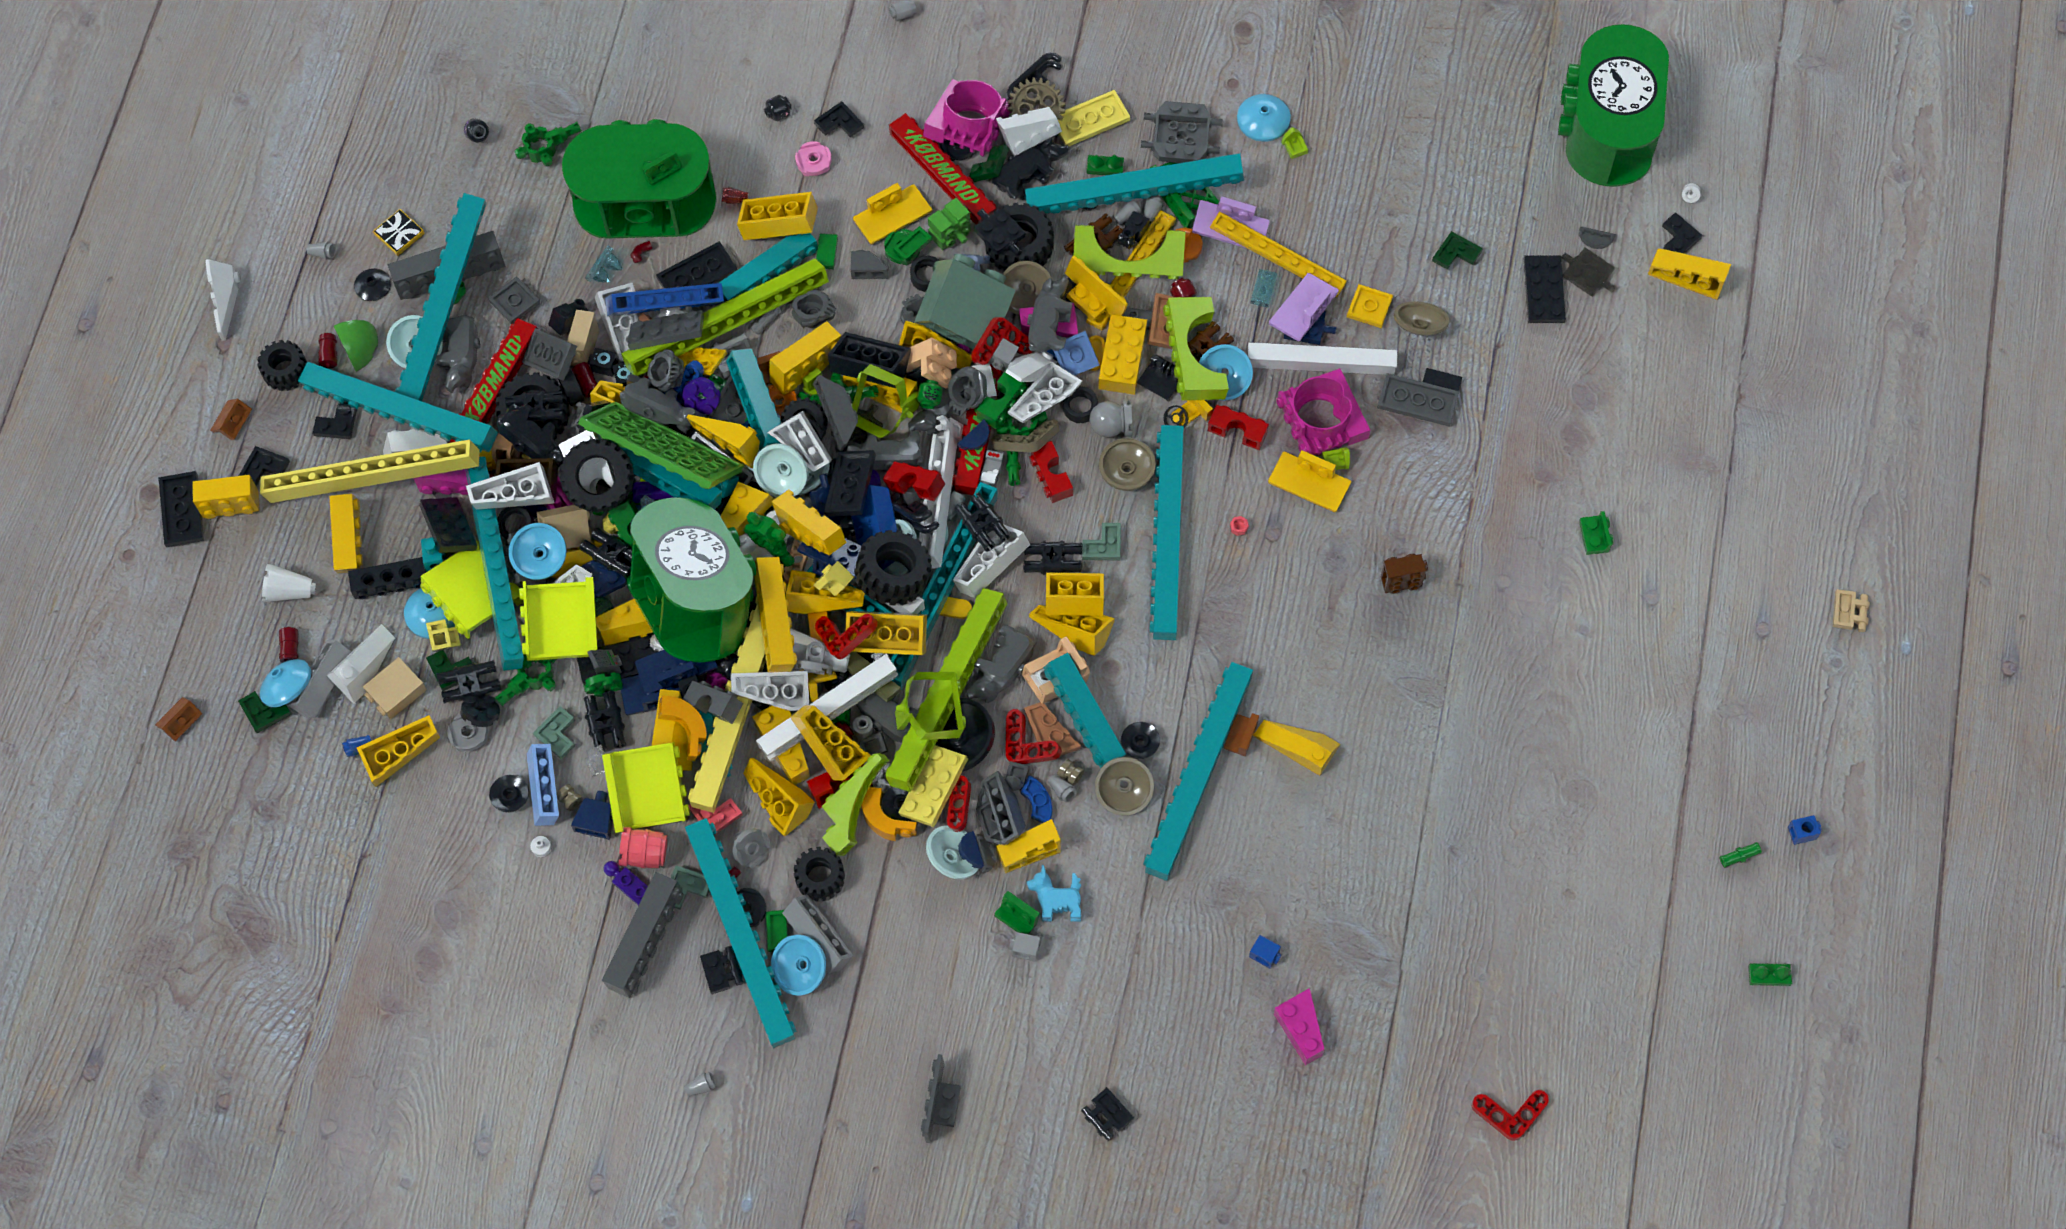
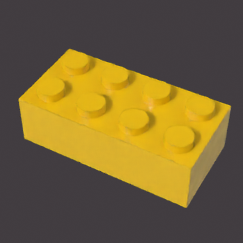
[737,192,818,240]
[1098,314,1147,395]
[769,321,841,395]
[846,611,927,655]

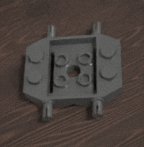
[1141,101,1223,163]

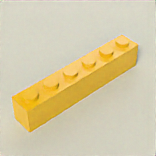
[754,557,797,673]

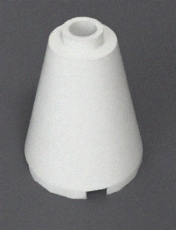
[262,564,316,602]

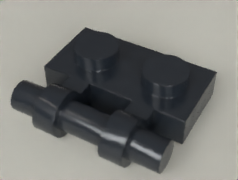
[700,946,743,995]
[1081,1087,1134,1141]

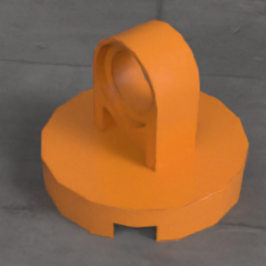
[1176,228,1203,263]

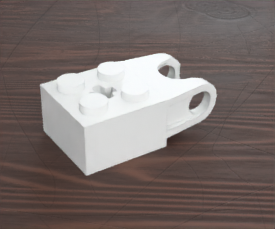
[559,430,615,494]

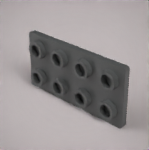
[921,1054,961,1143]

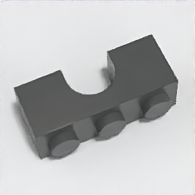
[682,681,743,724]

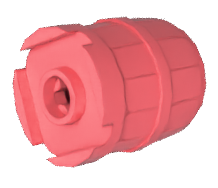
[619,827,667,869]

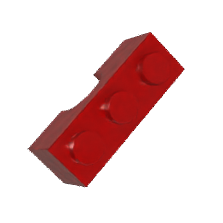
[1208,404,1269,451]
[1029,441,1073,503]
[883,462,945,502]
[806,764,873,809]

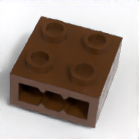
[1380,554,1428,594]

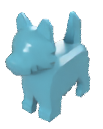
[1026,865,1081,922]

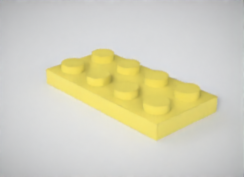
[1058,90,1130,147]
[898,745,968,827]

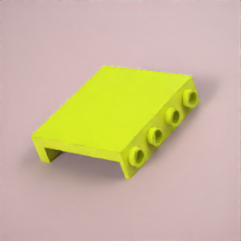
[420,540,522,639]
[519,577,598,661]
[602,742,690,833]

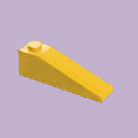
[1029,605,1115,656]

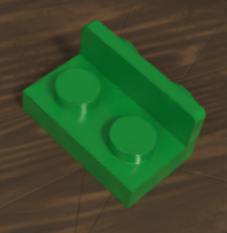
[1579,511,1614,555]
[994,891,1040,934]

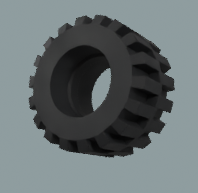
[257,340,307,391]
[781,398,828,437]
[794,847,845,901]

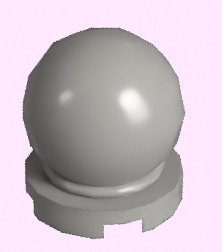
[1089,400,1133,438]

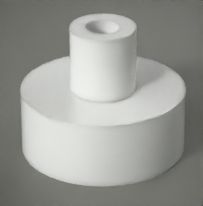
[1682,183,1701,203]
[530,836,551,857]

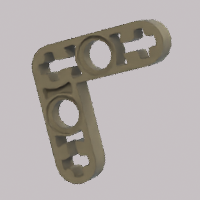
[991,419,1060,452]

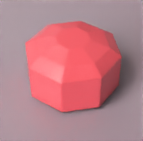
[1230,516,1249,536]

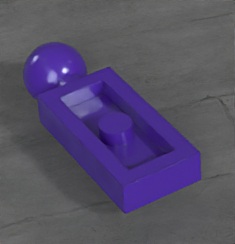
[603,861,648,906]

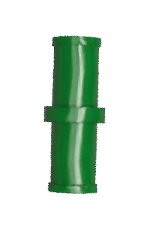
[1006,451,1021,486]
[1719,842,1762,868]

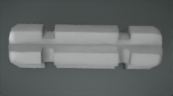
[751,307,781,335]

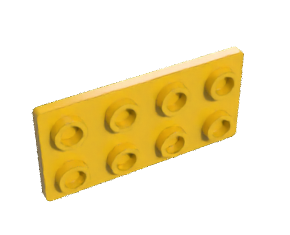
[853,183,932,245]
[1065,256,1128,321]
[678,347,727,382]
[1268,450,1351,512]

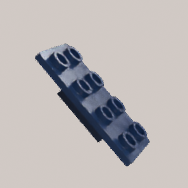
[797,538,879,584]
[635,650,718,694]
[621,675,699,716]

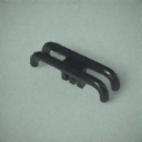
[1007,52,1062,101]
[891,492,939,534]

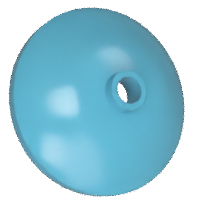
[1237,94,1291,142]
[1199,344,1253,400]
[509,523,567,580]
[404,588,455,639]
[260,659,311,707]
[771,935,826,996]

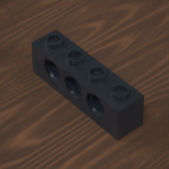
[348,557,426,600]

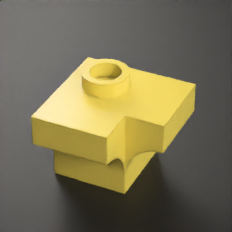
[814,561,854,596]
[426,619,461,652]

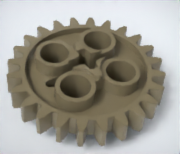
[1007,77,1066,124]

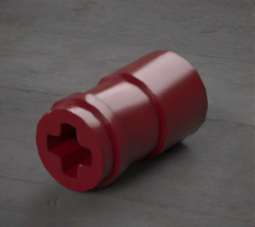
[318,333,337,369]
[572,362,598,398]
[279,626,299,663]

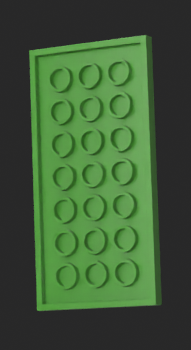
[578,401,744,489]

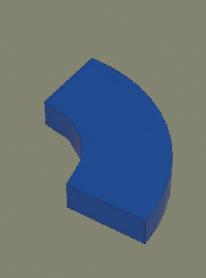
[1021,775,1052,823]

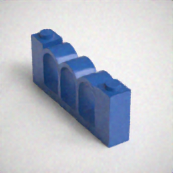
[605,283,724,316]

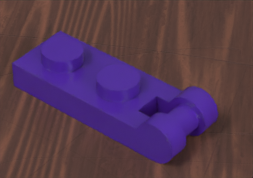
[632,482,675,503]

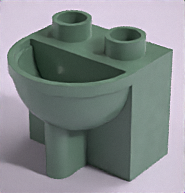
[914,254,1016,351]

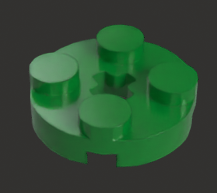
[884,229,920,266]
[583,673,623,698]

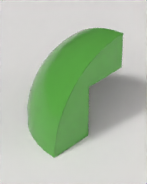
[334,320,378,372]

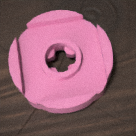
[795,141,832,176]

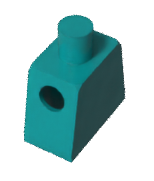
[421,537,447,572]

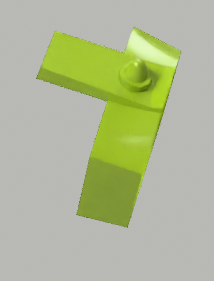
[851,364,919,438]
[895,672,966,740]

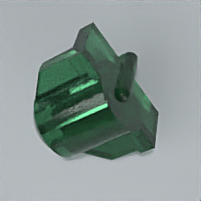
[595,597,614,617]

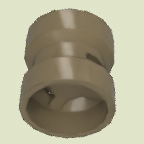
[1057,759,1084,786]
[556,784,583,811]

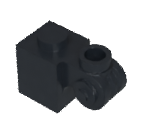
[1118,211,1149,250]
[548,299,588,336]

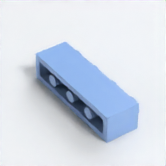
[527,744,559,826]

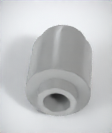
[889,0,916,21]
[853,715,874,740]

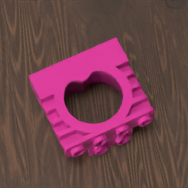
[923,79,1012,157]
[1276,368,1370,456]

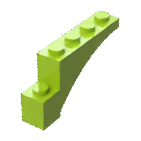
[822,753,889,856]

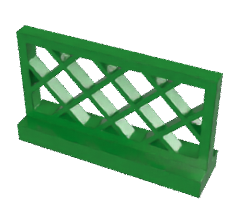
[1150,162,1219,229]

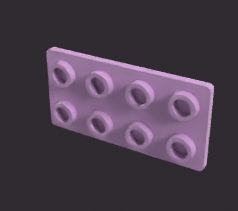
[1192,196,1269,249]
[1269,273,1338,341]

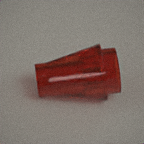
[722,186,748,204]

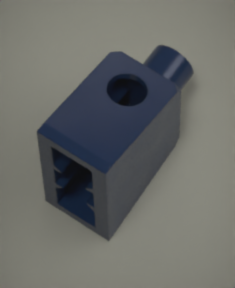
[571,791,613,840]

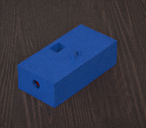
[852,485,897,570]

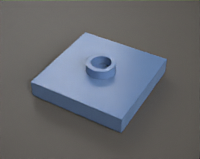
[1053,331,1100,376]

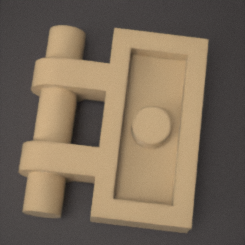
[1832,589,1870,632]

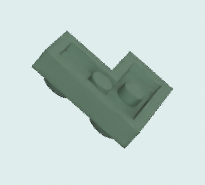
[1082,523,1121,561]
[533,706,575,760]
[671,865,709,910]

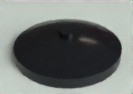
[935,698,995,772]

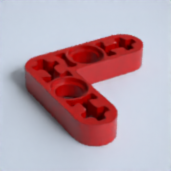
[971,317,1033,365]
[815,614,878,660]
[1006,709,1062,764]
[947,775,971,832]
[1472,1090,1549,1141]

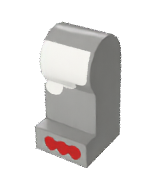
[980,450,1004,487]

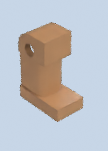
[492,434,523,465]

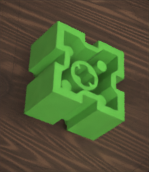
[928,198,971,251]

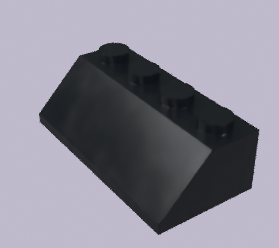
[828,332,911,388]

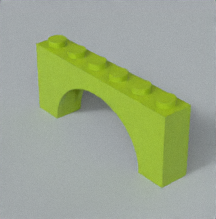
[1074,225,1186,279]
[1163,297,1229,401]

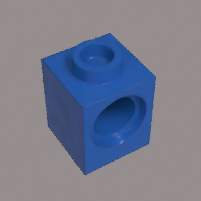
[1788,815,1822,845]
[1249,935,1282,969]

